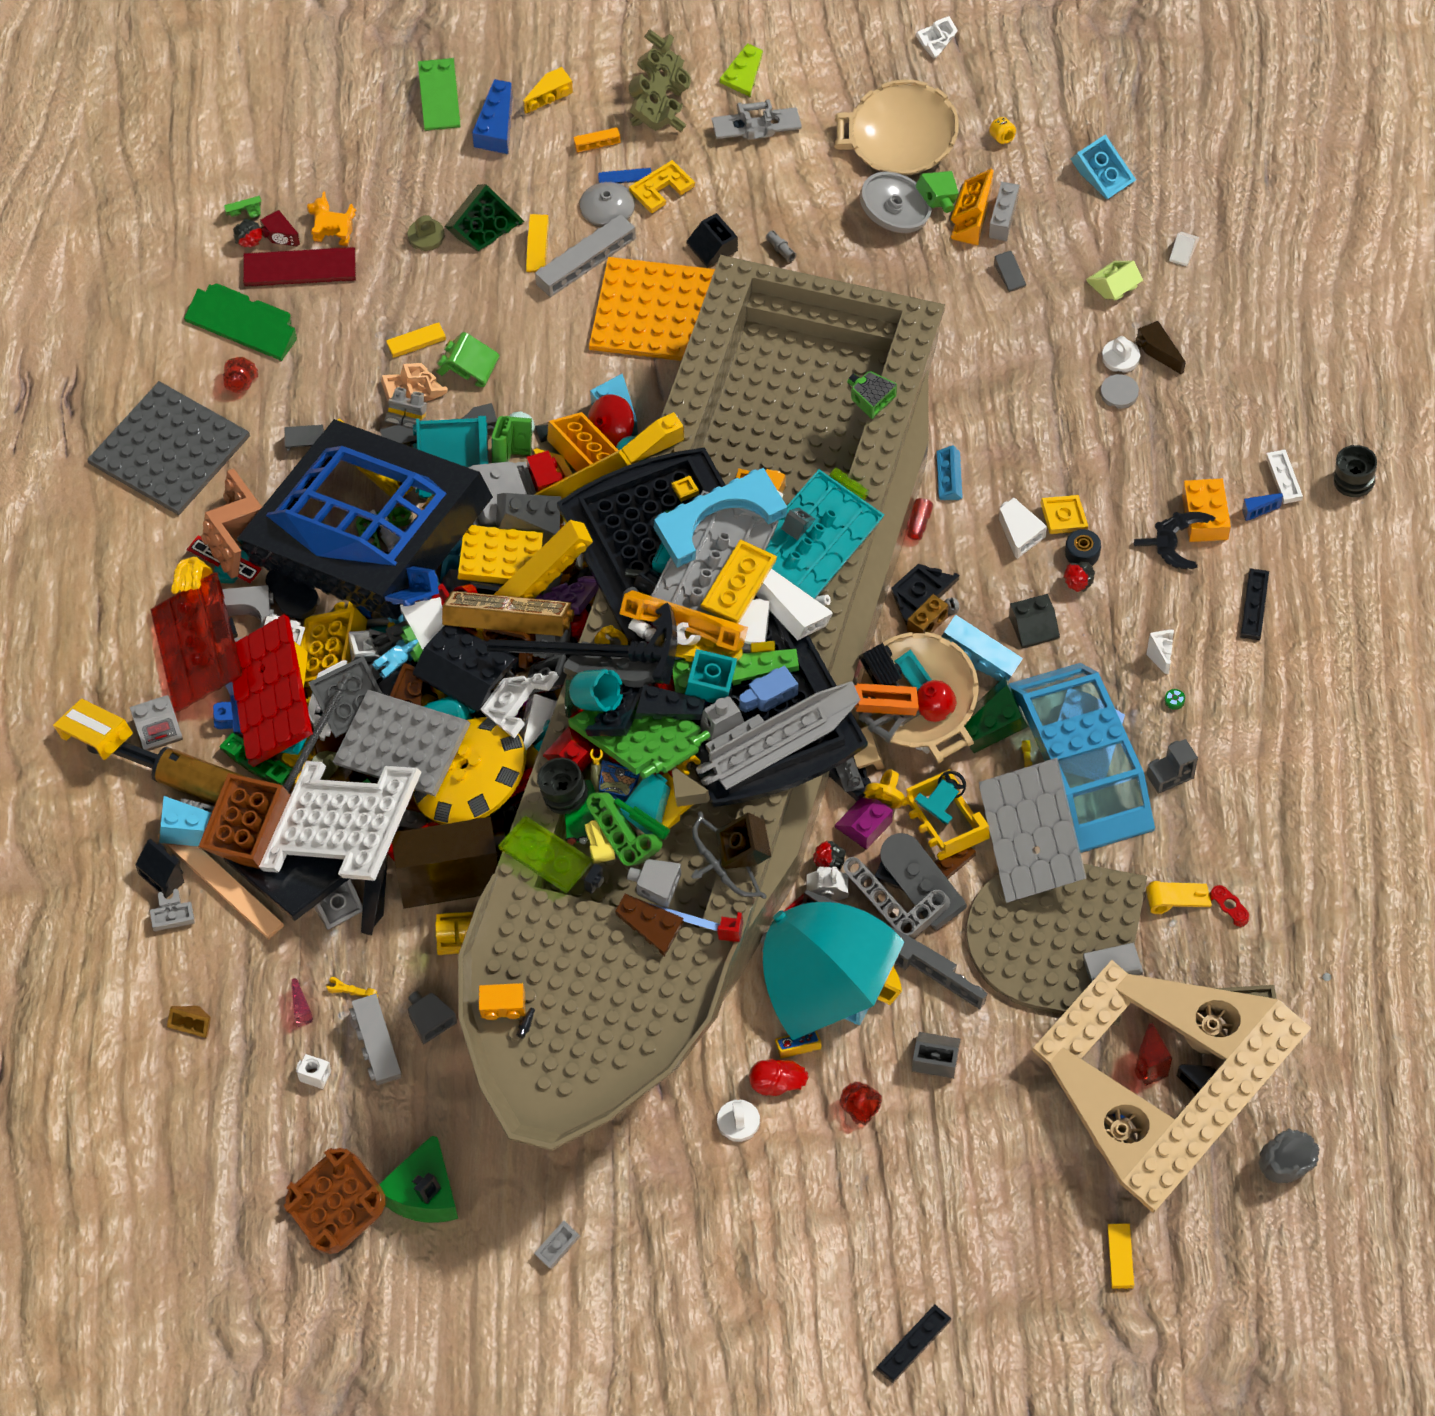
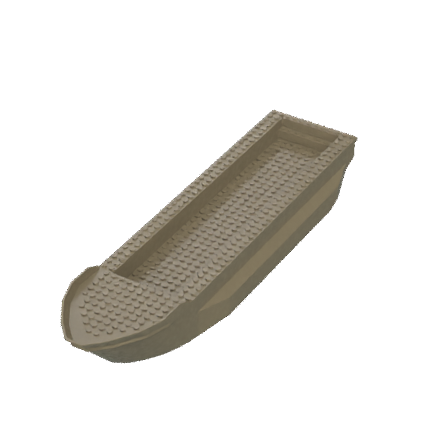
[458,255,945,1151]

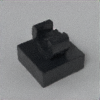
[412,1173,441,1204]

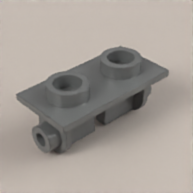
[835,757,865,792]

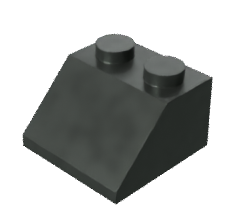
[1009,594,1060,648]

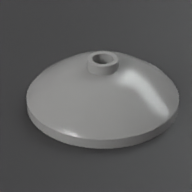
[580,182,635,227]

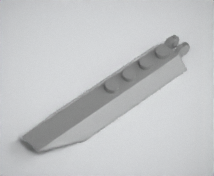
[696,681,860,790]

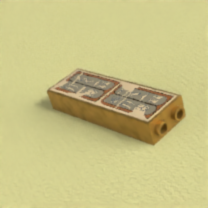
[442,591,574,636]

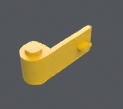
[1146,881,1212,914]

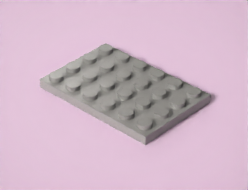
[333,690,471,797]

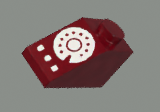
[260,210,300,246]

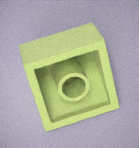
[1086,261,1143,300]

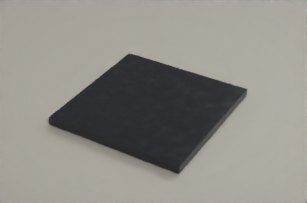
[223,855,349,921]

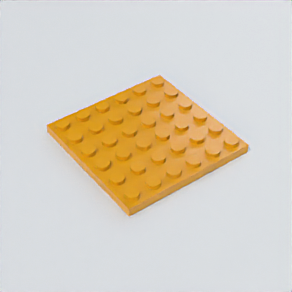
[589,257,715,361]

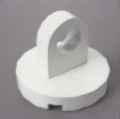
[1102,336,1140,373]
[717,1100,760,1142]

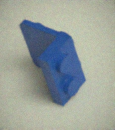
[385,566,439,606]

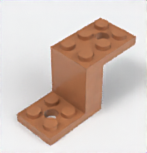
[201,468,262,579]

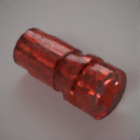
[907,498,934,540]

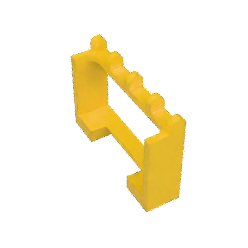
[903,769,990,860]

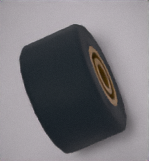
[1065,529,1101,566]

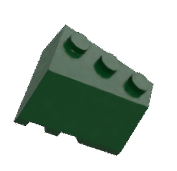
[444,184,525,251]
[964,676,1029,753]

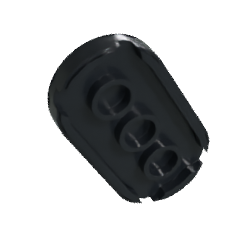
[265,571,320,620]

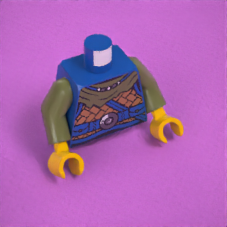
[590,749,643,802]

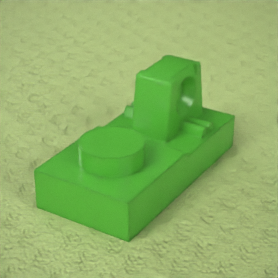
[224,196,262,218]

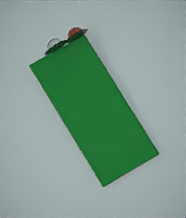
[565,779,596,845]

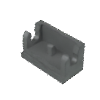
[284,425,324,451]

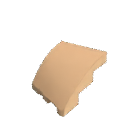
[381,363,448,402]

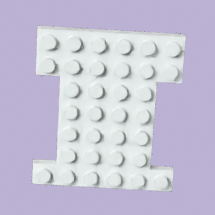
[259,761,421,881]

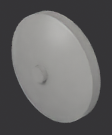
[860,172,932,233]

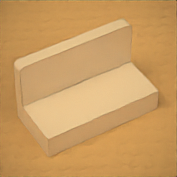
[854,726,885,770]

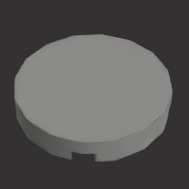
[1100,374,1139,409]

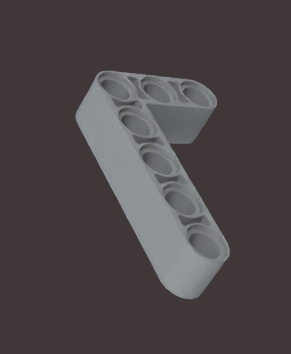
[843,857,950,939]

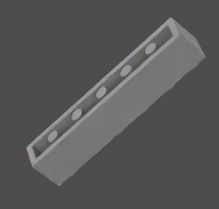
[535,214,636,298]

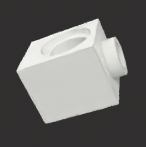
[296,1054,331,1089]

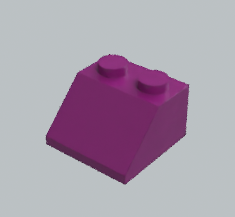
[834,798,893,850]

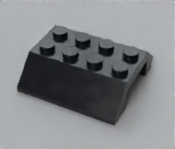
[413,625,519,713]

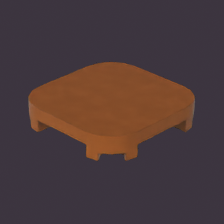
[284,1148,385,1254]

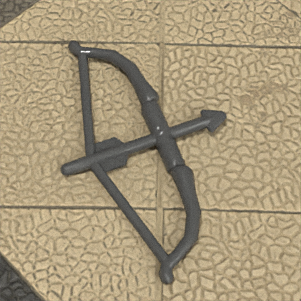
[691,811,766,899]

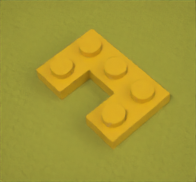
[629,160,695,214]

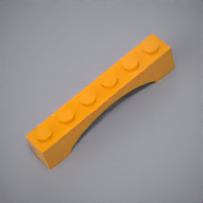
[619,590,748,651]

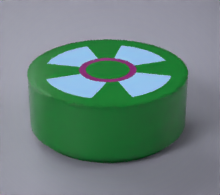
[1165,689,1185,710]

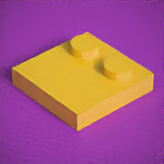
[1040,495,1089,534]

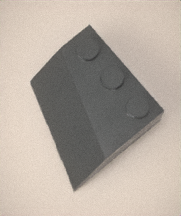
[496,493,561,547]

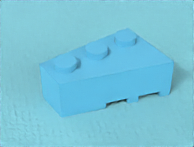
[590,373,638,436]
[159,796,212,846]

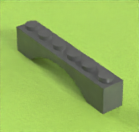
[380,403,497,447]

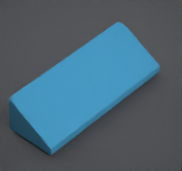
[936,445,963,500]

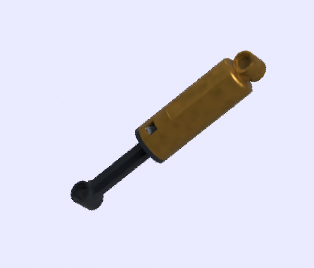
[87,742,249,804]

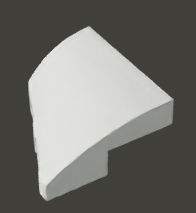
[916,16,958,59]

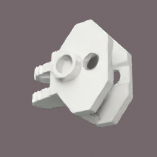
[807,867,848,901]

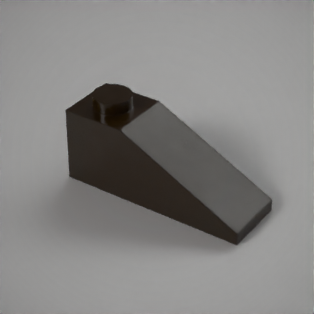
[1136,321,1186,374]

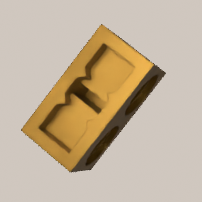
[907,594,949,634]

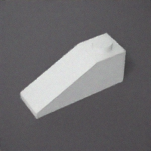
[519,694,557,750]

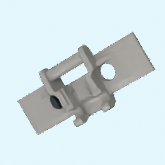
[711,99,802,139]

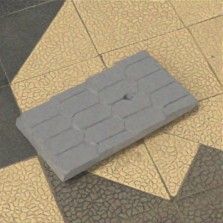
[651,490,779,620]
[979,758,1086,903]

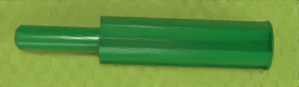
[614,798,670,840]

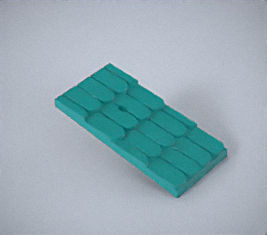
[766,469,884,599]

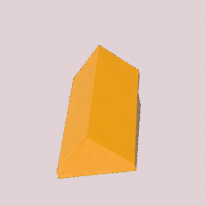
[950,168,994,245]

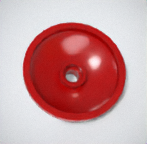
[587,394,634,447]

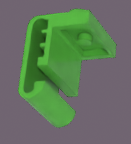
[436,332,500,387]
[492,416,532,463]

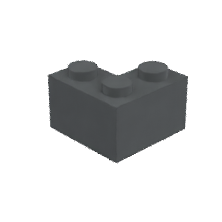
[1146,739,1198,794]

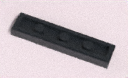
[1240,568,1269,640]
[876,1304,952,1384]

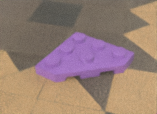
[535,576,599,615]

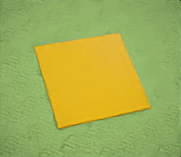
[751,641,775,653]

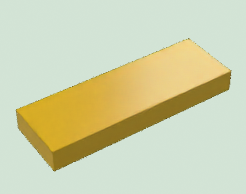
[386,322,446,358]
[1107,1224,1134,1289]

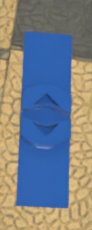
[598,168,652,183]

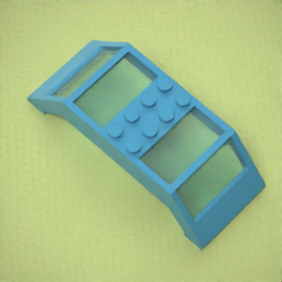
[1009,663,1155,853]

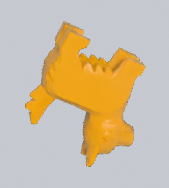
[307,191,357,246]

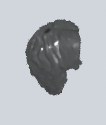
[1259,1128,1320,1184]

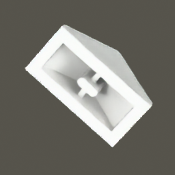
[1169,232,1199,267]

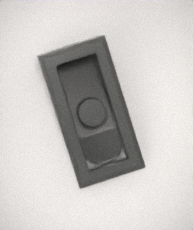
[994,251,1026,292]

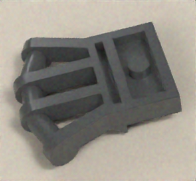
[858,682,920,743]

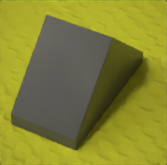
[781,508,815,540]

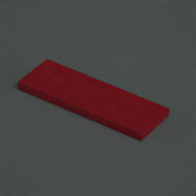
[243,247,356,287]

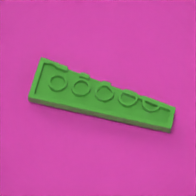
[672,649,799,694]

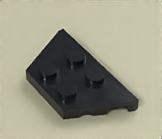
[891,564,960,625]

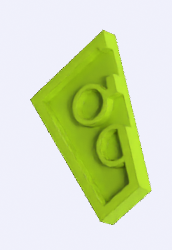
[720,43,763,97]

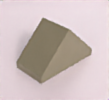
[672,768,710,807]

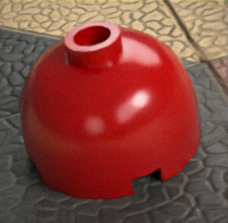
[917,680,957,722]

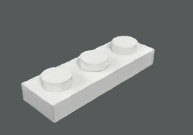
[1266,450,1303,504]

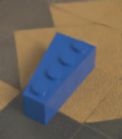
[472,79,513,154]

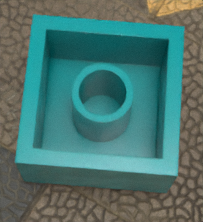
[685,649,737,703]

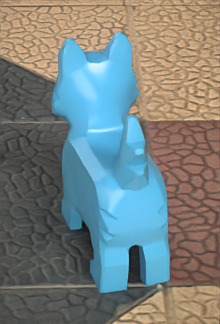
[372,639,418,680]

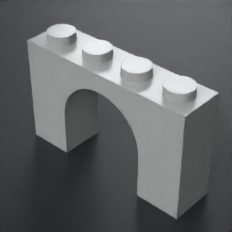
[221,585,275,667]

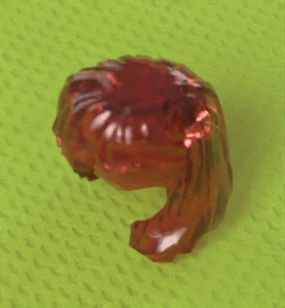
[223,357,259,393]
[840,1082,882,1125]

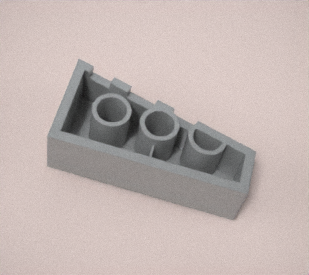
[349,994,401,1085]

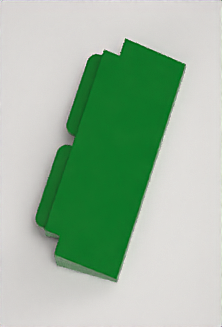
[184,284,297,361]

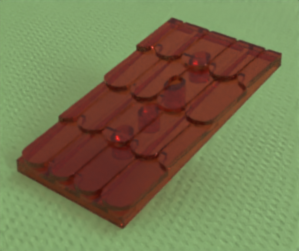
[150,572,242,713]

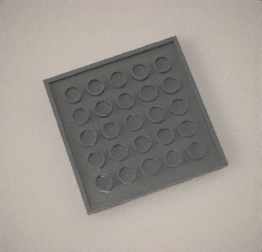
[87,381,250,515]

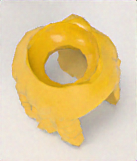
[171,556,214,610]

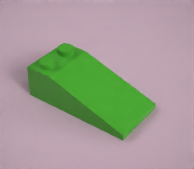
[418,58,461,131]

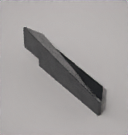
[361,844,391,935]

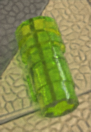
[829,467,869,501]

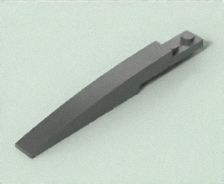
[802,890,988,1009]

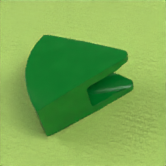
[379,1136,458,1223]

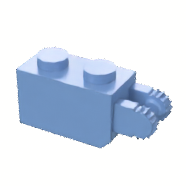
[739,666,798,712]

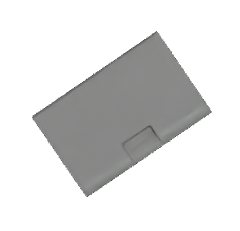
[1083,943,1143,982]

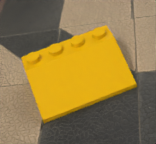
[300,607,367,688]

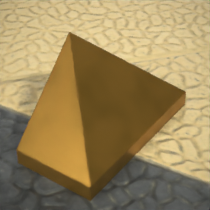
[167,1006,211,1038]

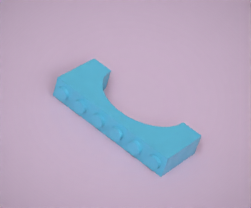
[654,468,787,568]

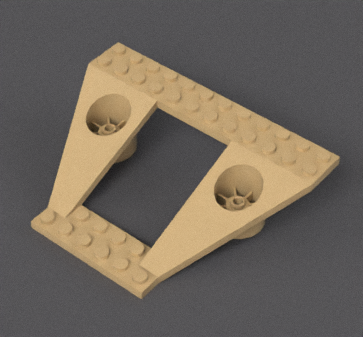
[1032,960,1311,1213]

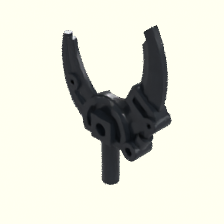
[1134,512,1216,569]

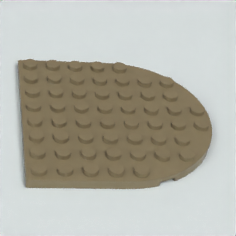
[967,864,1147,1026]

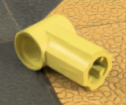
[585,820,615,864]

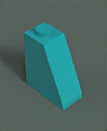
[620,773,671,834]

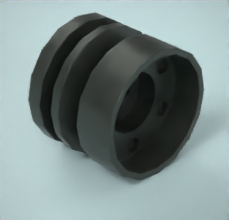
[1334,445,1377,497]
[537,757,588,815]

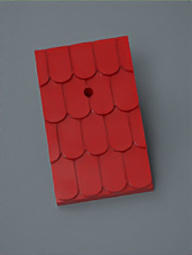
[226,614,313,767]

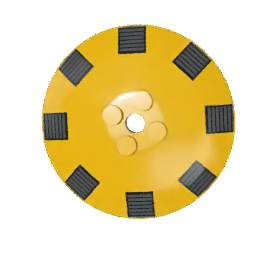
[413,717,526,825]

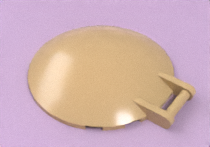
[835,80,959,175]
[857,632,979,764]

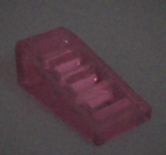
[291,978,313,1027]

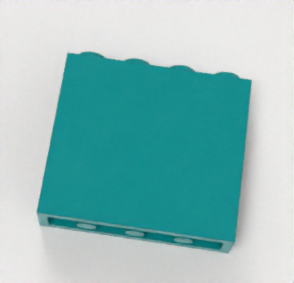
[413,416,489,499]

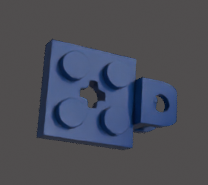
[213,695,242,735]

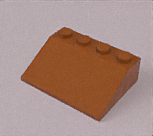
[198,773,291,869]

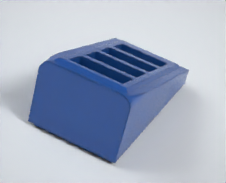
[1242,493,1283,521]

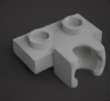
[150,889,195,931]

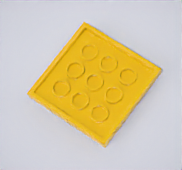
[458,525,543,584]

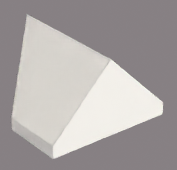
[349,630,381,662]
[1146,630,1174,674]

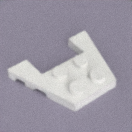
[480,671,559,738]

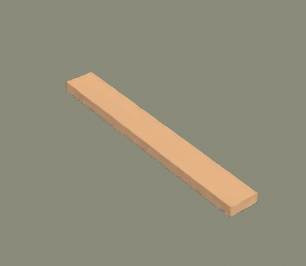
[157,834,284,940]

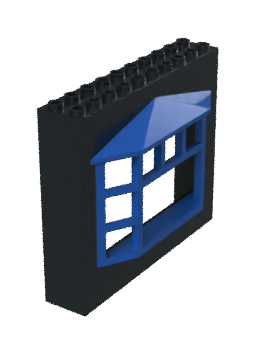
[237,419,493,620]

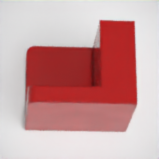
[717,912,743,942]

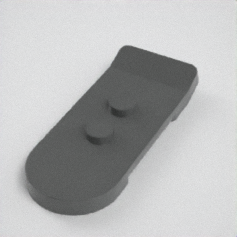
[563,642,658,687]
[880,833,967,930]

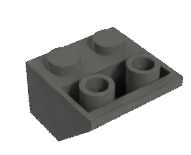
[912,1032,961,1079]

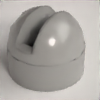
[945,597,959,615]

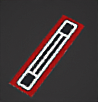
[186,535,262,584]

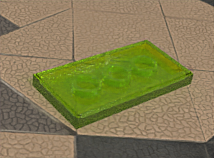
[499,815,593,893]

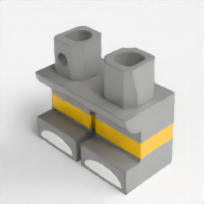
[385,387,427,428]

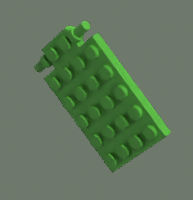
[568,710,711,779]

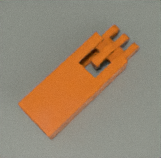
[854,683,919,716]

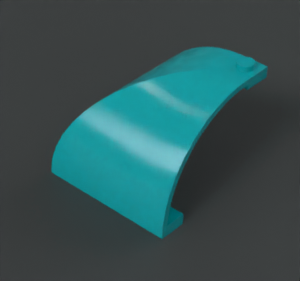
[763,902,904,1040]

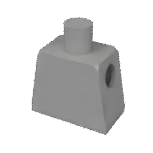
[700,696,744,742]
[627,859,681,909]

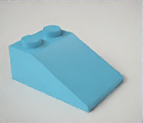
[1070,134,1136,199]

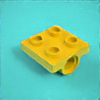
[436,912,474,955]

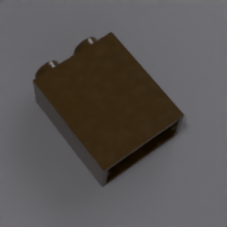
[392,817,506,909]

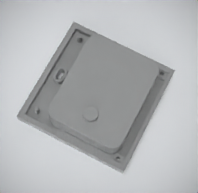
[468,462,536,527]

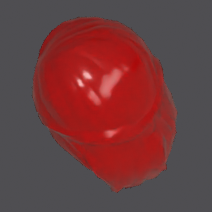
[749,1059,809,1096]

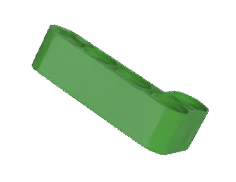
[587,792,662,866]

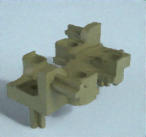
[629,29,691,132]

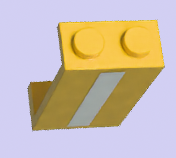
[53,698,133,760]

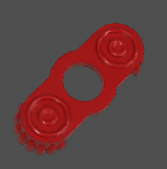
[1210,885,1249,927]

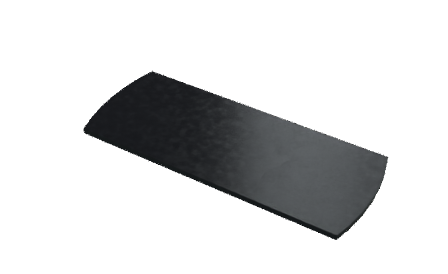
[557,447,868,807]

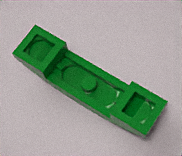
[219,732,292,785]

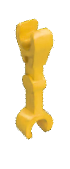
[1021,740,1032,768]
[326,977,378,998]

